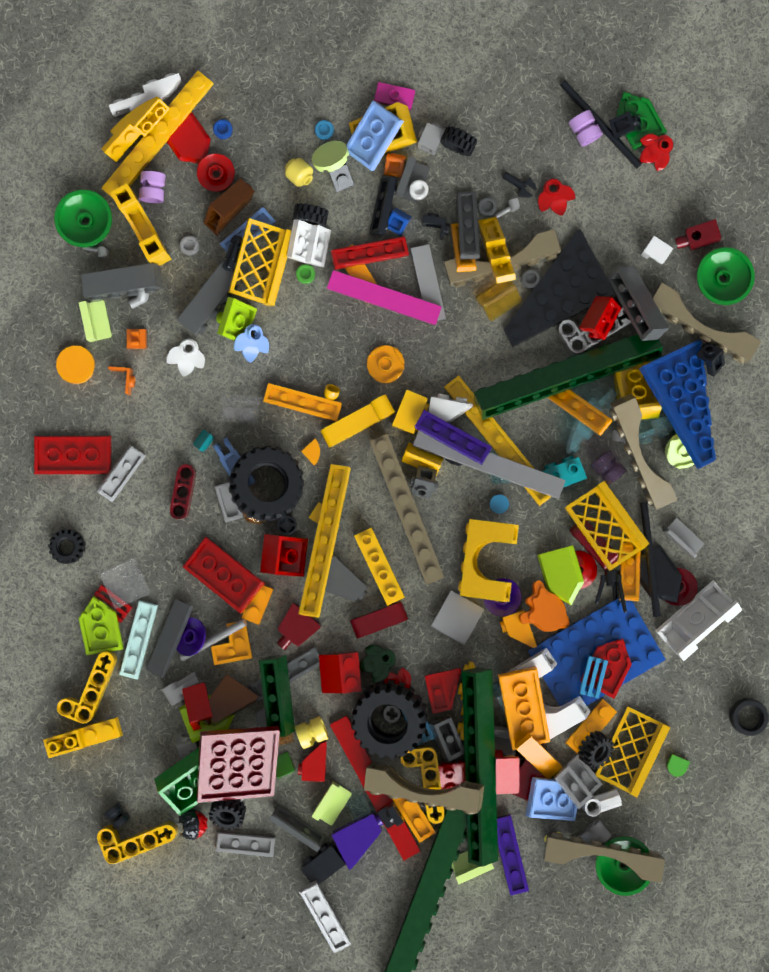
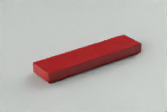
[330,236,409,270]

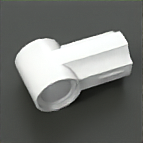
[582,789,622,816]

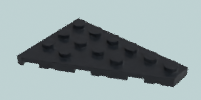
[504,229,615,348]

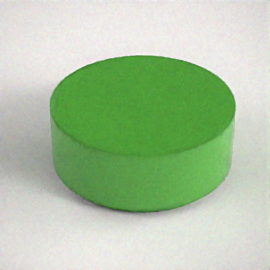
[296,264,315,284]

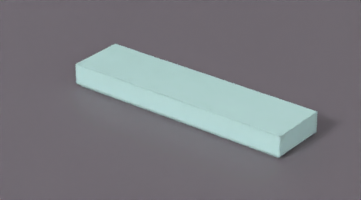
[119,600,158,680]

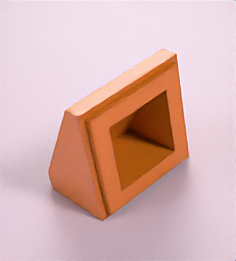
[384,153,406,178]

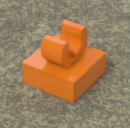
[127,329,147,349]

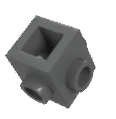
[409,465,438,499]

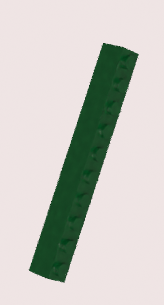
[474,334,663,420]
[462,667,498,867]
[384,809,467,972]

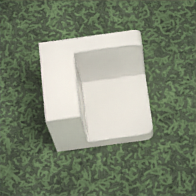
[641,236,673,264]

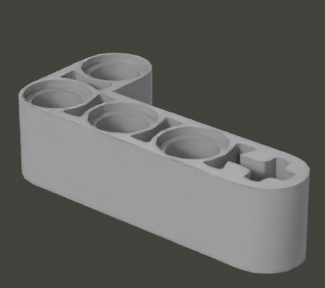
[557,307,631,355]

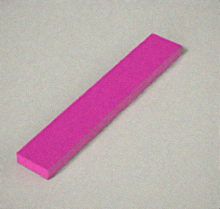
[327,270,442,326]

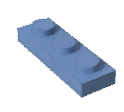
[220,207,276,252]

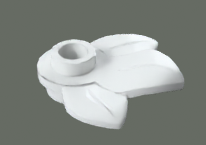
[167,339,205,377]

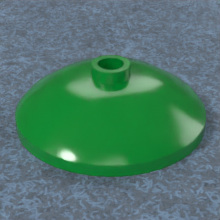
[54,190,112,248]
[696,247,755,305]
[595,836,650,896]

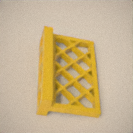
[228,218,291,306]
[565,481,649,571]
[595,706,670,798]

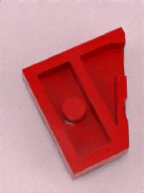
[424,667,461,714]

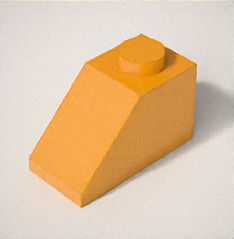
[499,609,537,648]

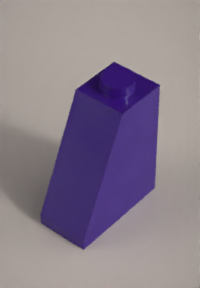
[332,811,383,870]

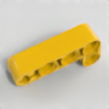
[320,394,395,448]
[57,651,117,724]
[400,746,444,824]
[97,821,178,864]

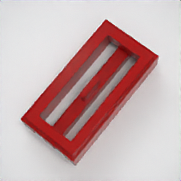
[90,584,133,623]

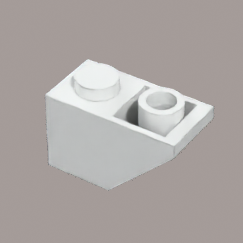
[429,393,473,423]

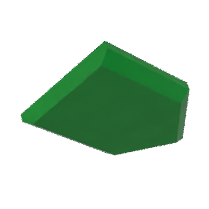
[616,91,667,150]

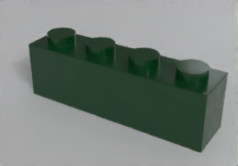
[259,655,295,737]

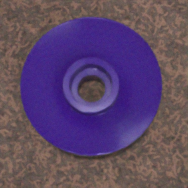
[484,578,522,617]
[176,618,206,656]

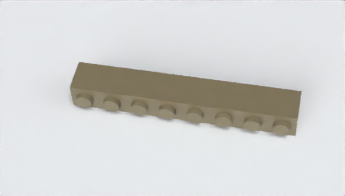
[370,434,444,585]

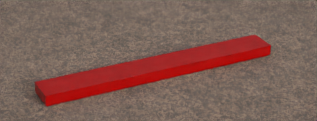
[330,715,421,861]

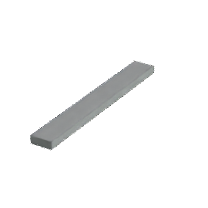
[413,431,566,499]

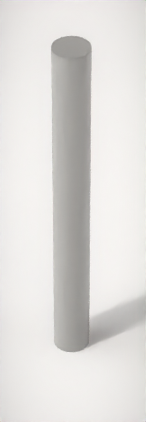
[179,619,247,661]

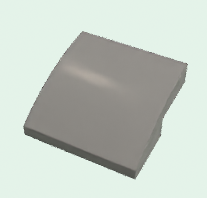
[431,591,484,645]
[554,754,603,809]

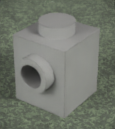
[417,123,445,156]

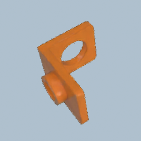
[108,366,135,395]

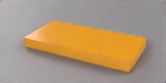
[498,666,550,750]

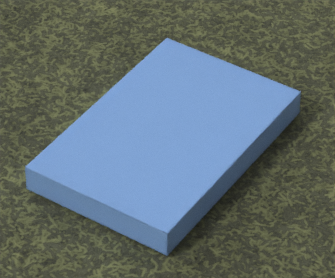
[346,100,404,171]
[525,777,577,821]

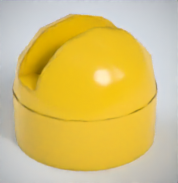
[324,384,340,400]

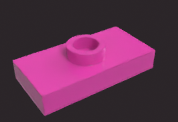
[374,82,415,110]

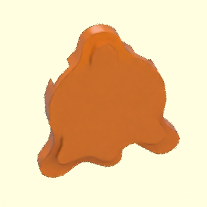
[519,580,569,632]

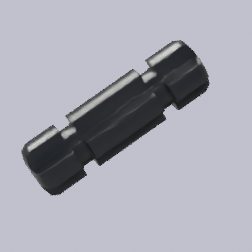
[222,235,242,272]

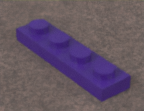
[415,410,492,465]
[497,814,529,896]

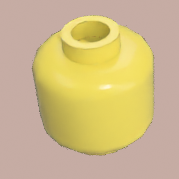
[285,158,313,187]

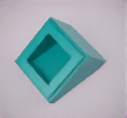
[193,430,215,452]

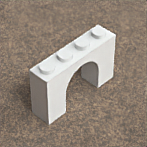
[509,648,591,739]

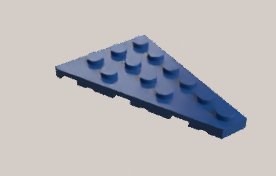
[639,339,716,469]

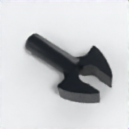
[503,172,537,198]

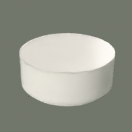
[409,180,429,200]

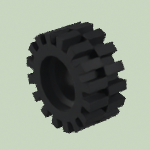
[440,126,477,157]
[292,203,329,227]
[48,529,85,564]
[578,731,614,769]
[209,799,246,830]

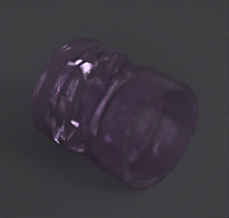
[591,450,627,486]

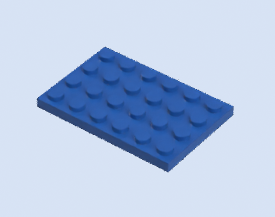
[527,597,666,706]

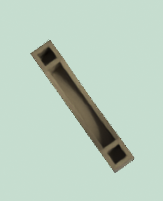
[444,229,561,288]
[652,283,762,364]
[609,394,677,510]
[364,762,484,814]
[543,832,665,883]

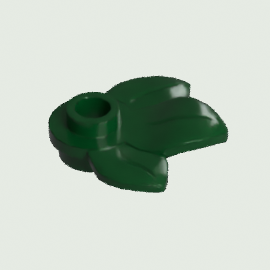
[359,645,396,683]

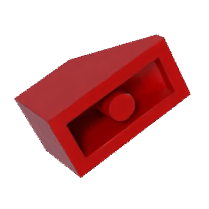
[298,740,327,782]

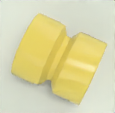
[295,716,329,749]

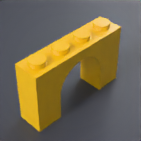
[110,183,172,266]
[458,519,519,602]

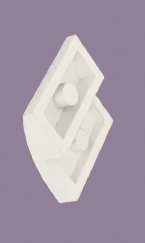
[287,220,331,267]

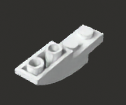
[109,73,182,117]

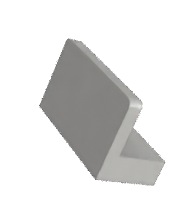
[663,518,704,558]

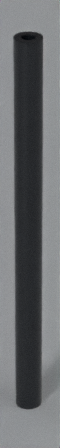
[560,80,642,169]
[640,502,661,617]

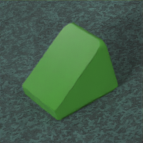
[276,752,296,779]

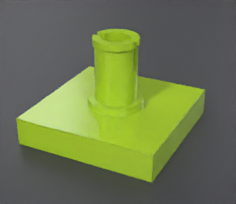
[216,297,257,341]

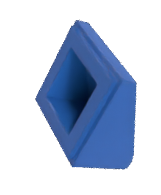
[388,208,412,236]

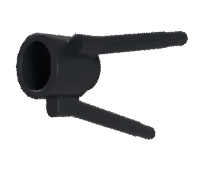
[595,570,627,613]

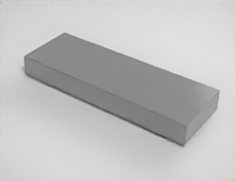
[96,444,146,502]
[216,831,275,857]

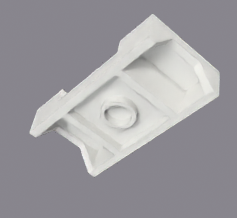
[655,580,742,661]

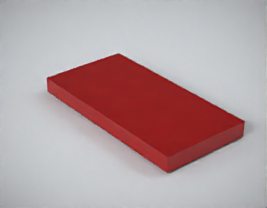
[34,436,112,474]
[182,536,265,614]

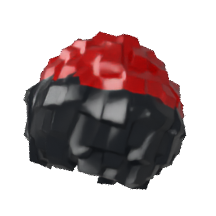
[178,809,208,840]

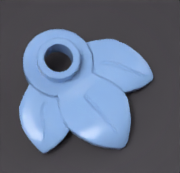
[234,324,269,363]

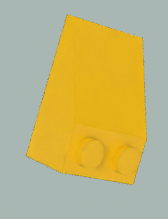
[349,102,417,153]
[613,361,662,420]

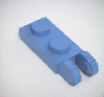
[213,437,256,486]

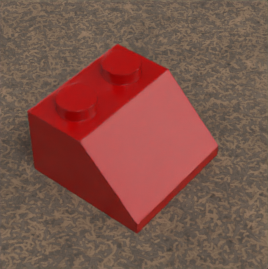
[260,534,308,577]
[319,651,361,693]

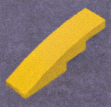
[478,217,516,283]

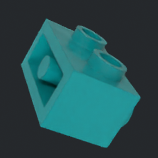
[541,455,587,488]

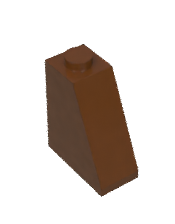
[203,179,255,236]
[202,674,258,726]

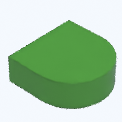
[667,754,690,777]

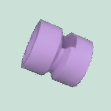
[568,110,603,147]
[139,171,166,203]

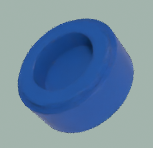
[213,119,233,139]

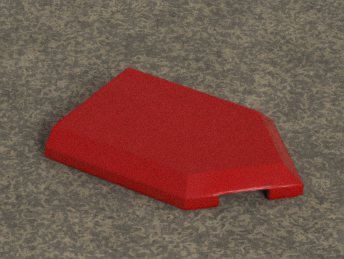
[167,111,211,164]
[580,638,632,699]

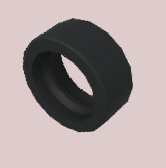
[729,698,769,736]

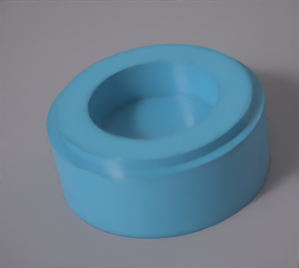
[315,120,334,140]
[489,494,509,514]

